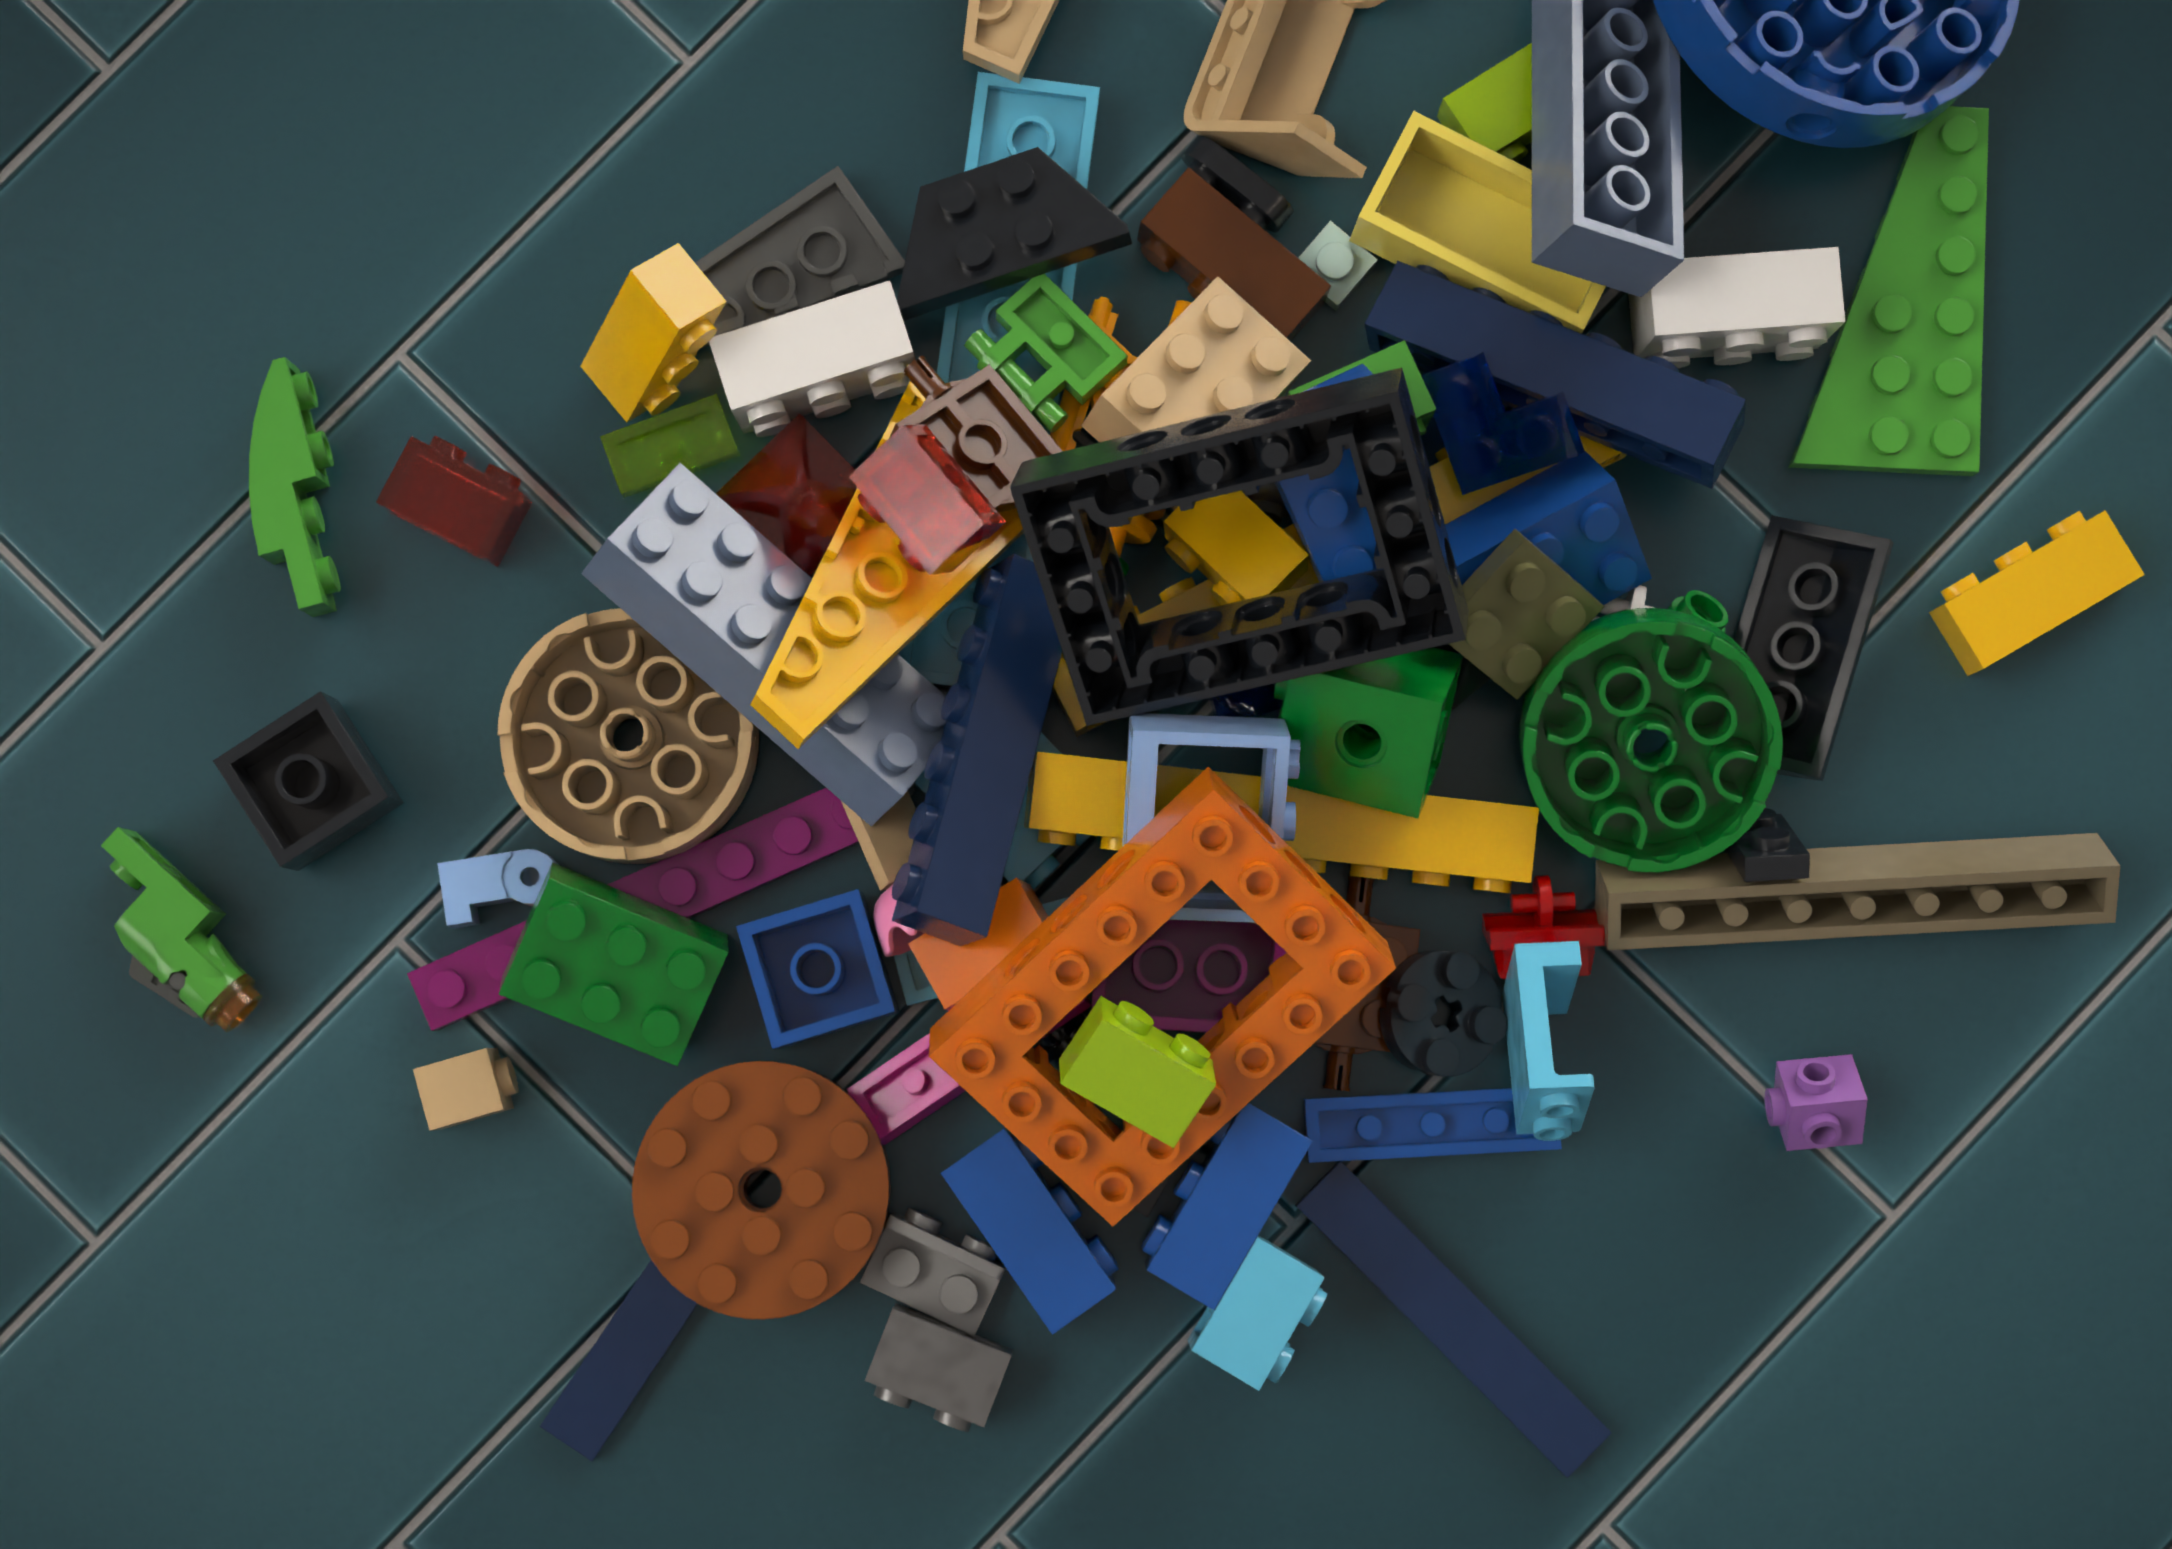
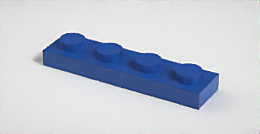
[1303,1088,1562,1163]

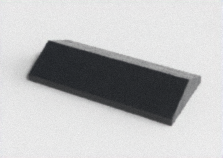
[1734,515,1894,781]

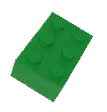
[499,862,729,1067]

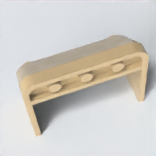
[1184,0,1387,178]

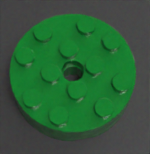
[1519,608,1783,872]

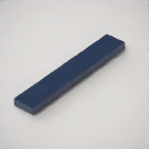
[1295,1161,1612,1478]

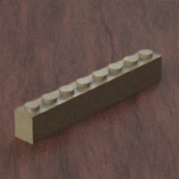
[1595,833,2121,950]

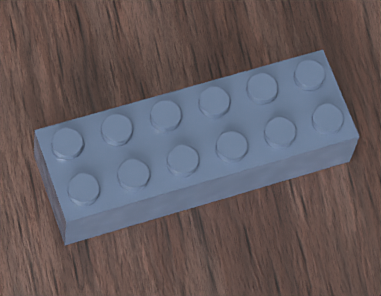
[1532,0,1684,297]
[581,463,946,827]

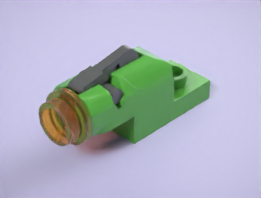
[101,827,262,1033]

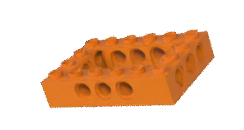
[929,767,1396,1227]

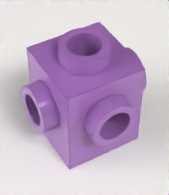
[1764,1054,1868,1151]

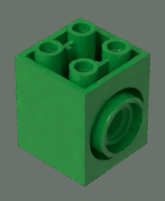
[1274,647,1463,818]

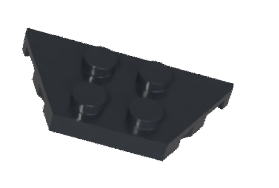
[897,147,1132,321]

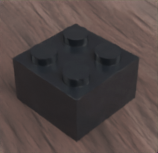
[213,691,403,871]

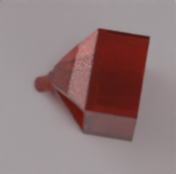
[716,413,862,578]

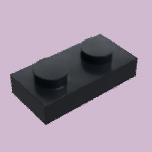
[1725,808,1810,882]

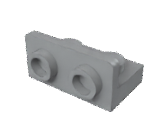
[860,1207,1006,1336]

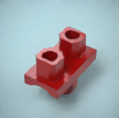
[1482,875,1605,979]

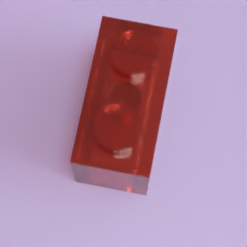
[849,425,1006,575]
[376,436,532,568]

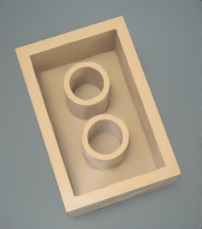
[1081,276,1311,510]

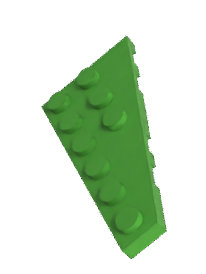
[1788,106,1989,476]

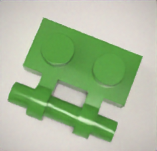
[964,274,1128,433]

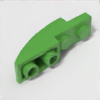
[249,357,341,617]

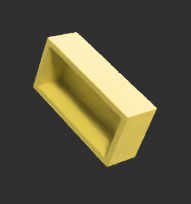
[1349,111,1606,334]

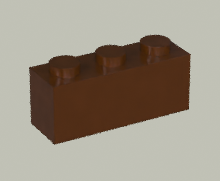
[1137,167,1331,342]

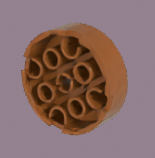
[632,1061,891,1319]

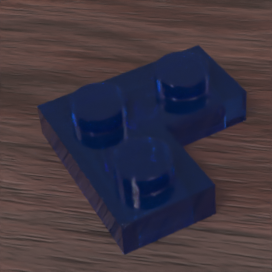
[1421,352,1585,495]

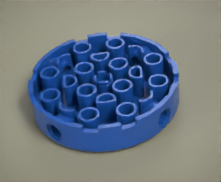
[1653,0,2020,148]

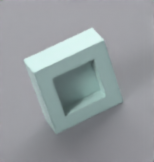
[1299,221,1378,311]

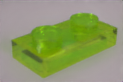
[600,394,740,498]

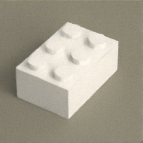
[1628,247,1845,368]
[709,280,915,437]

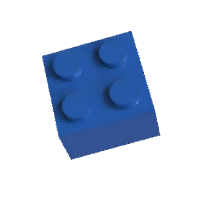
[736,889,899,1049]

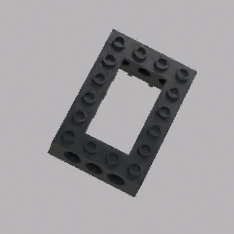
[1010,367,1469,726]

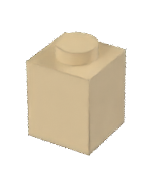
[413,1048,519,1131]

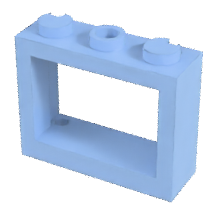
[1122,713,1301,923]

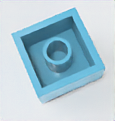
[1187,1235,1327,1391]

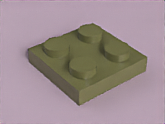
[1449,528,1604,700]

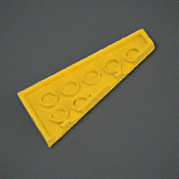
[750,381,1024,749]

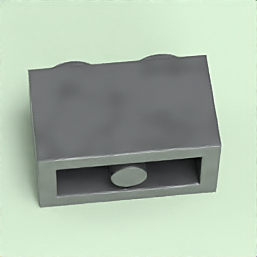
[864,1304,1013,1432]

